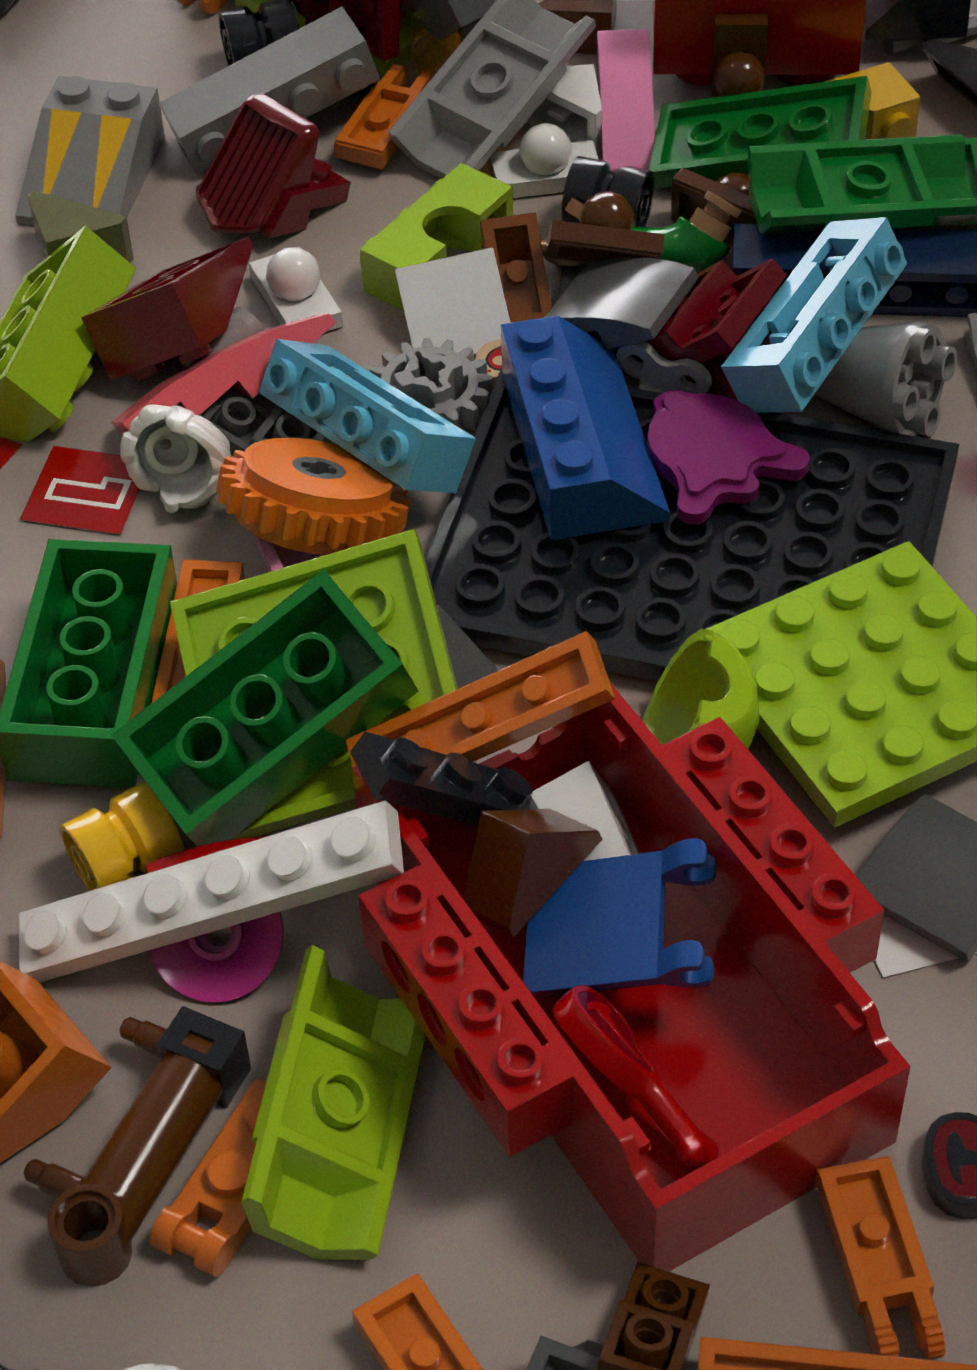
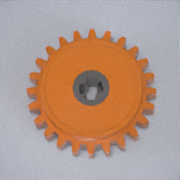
[216,438,411,555]

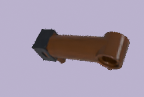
[24,1006,251,1287]

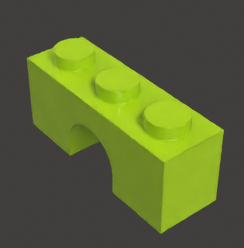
[360,163,513,311]

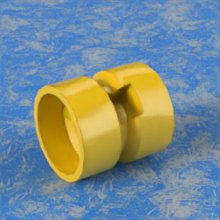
[59,782,184,891]

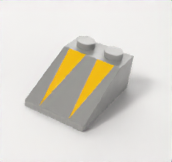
[15,76,165,226]

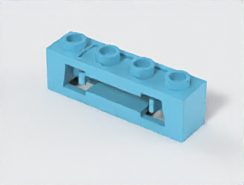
[721,217,907,413]
[258,339,476,493]

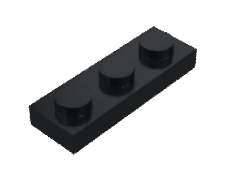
[350,731,539,826]

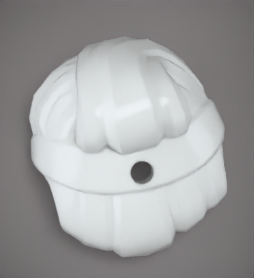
[120,404,231,513]

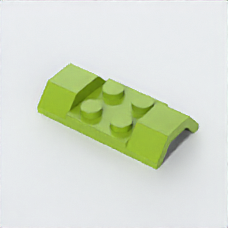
[241,945,425,1260]

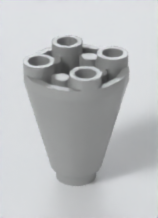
[814,321,957,437]

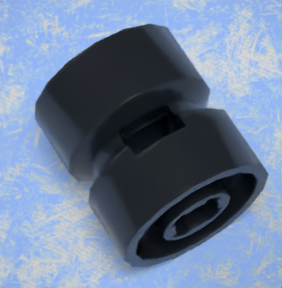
[218,0,299,66]
[562,156,655,227]

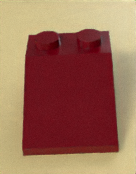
[81,237,253,381]

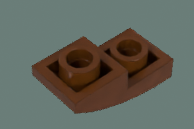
[597,1262,710,1370]

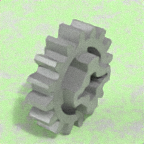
[370,338,492,430]

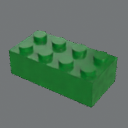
[0,539,178,788]
[111,569,419,846]

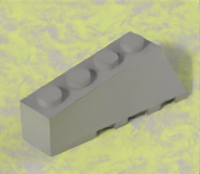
[159,7,380,175]

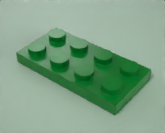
[649,76,871,189]

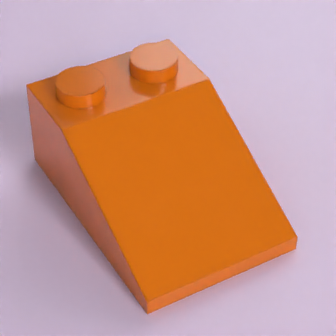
[0,961,112,1163]

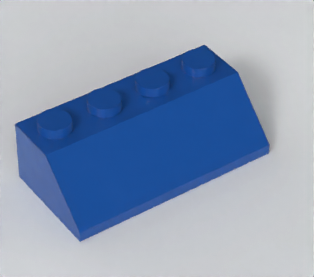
[501,316,670,540]

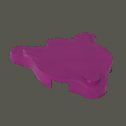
[648,390,810,525]

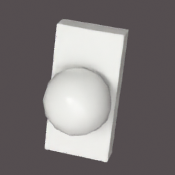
[490,123,599,199]
[249,247,343,332]

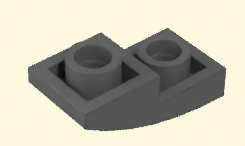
[202,387,326,455]

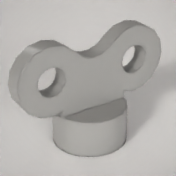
[616,341,712,394]

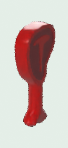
[552,985,719,1167]

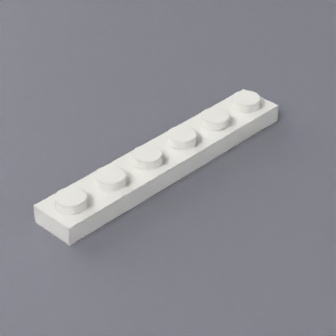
[19,800,404,983]

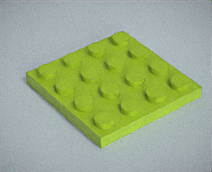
[170,529,477,840]
[707,541,977,828]

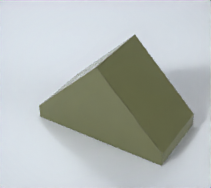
[27,190,134,263]

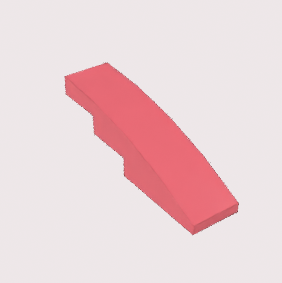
[111,314,336,435]

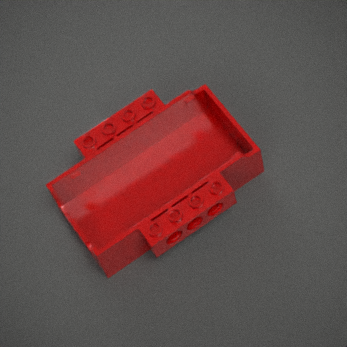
[352,681,911,1272]

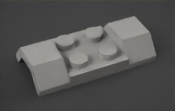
[387,0,596,179]

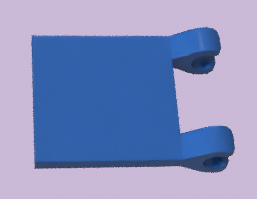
[523,838,717,998]

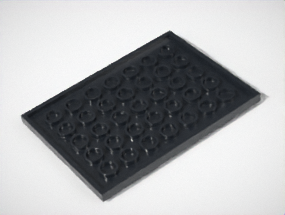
[425,367,960,681]

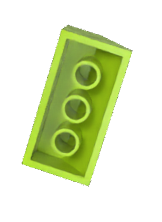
[0,226,137,442]

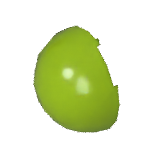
[642,628,760,749]

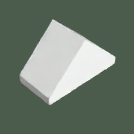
[526,64,602,155]

